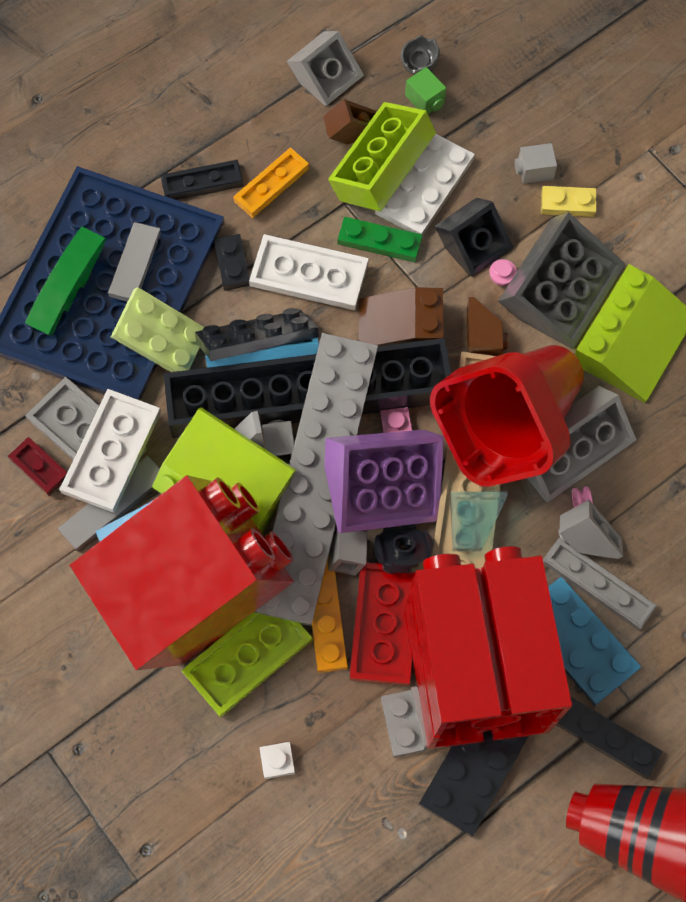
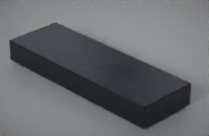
[160,159,244,200]

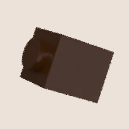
[323,99,377,144]
[466,297,508,356]

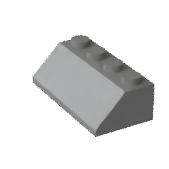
[527,386,636,502]

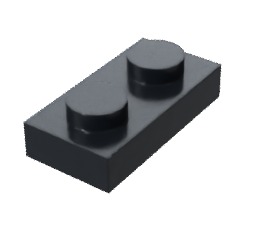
[214,234,250,291]

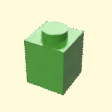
[405,67,446,114]

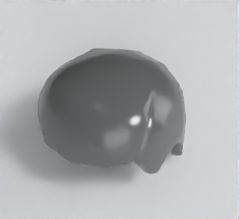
[400,35,440,75]

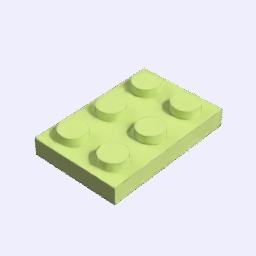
[111,287,204,372]

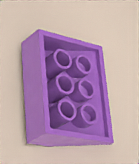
[325,430,444,533]

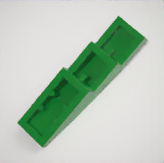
[25,226,107,336]

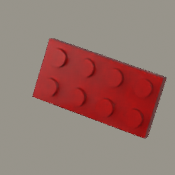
[350,562,415,686]

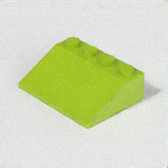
[575,264,686,403]
[152,408,296,535]

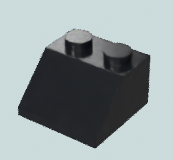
[435,197,514,277]

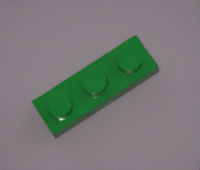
[337,217,422,263]

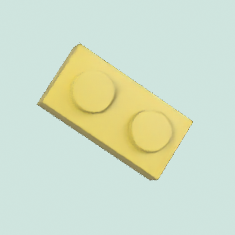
[541,186,596,217]

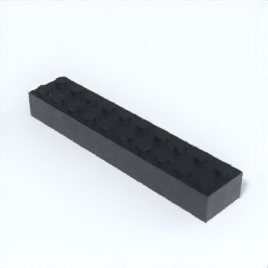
[163,338,451,438]

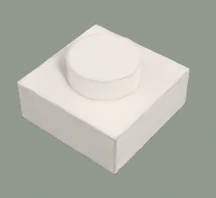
[260,742,295,779]

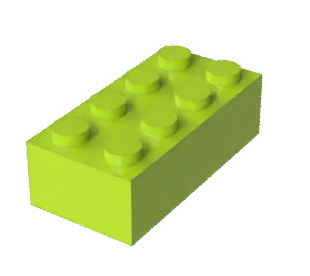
[328,102,436,212]

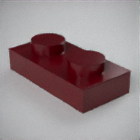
[8,437,67,496]

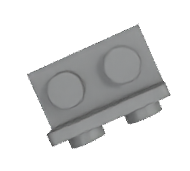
[380,686,429,758]

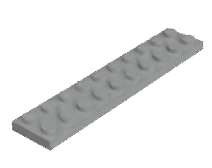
[254,333,378,626]

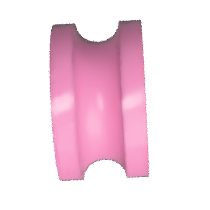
[572,486,593,508]

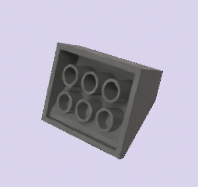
[498,212,625,349]

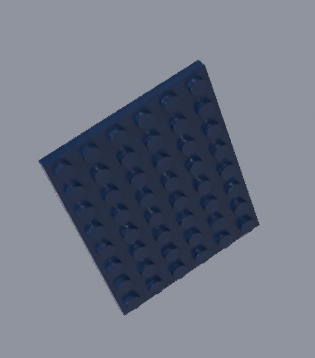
[0,166,225,401]

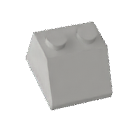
[287,31,364,106]

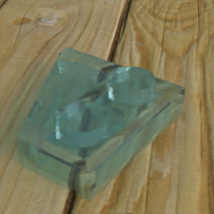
[450,492,507,551]

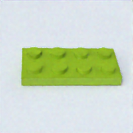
[181,612,313,718]

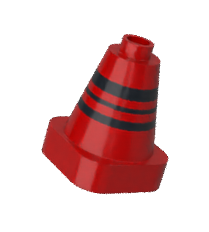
[566,783,686,902]

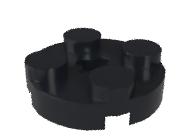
[374,524,433,574]

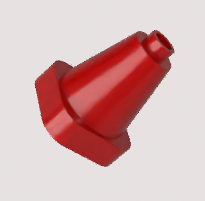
[430,345,584,487]

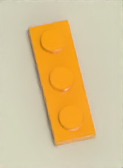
[233,147,309,218]

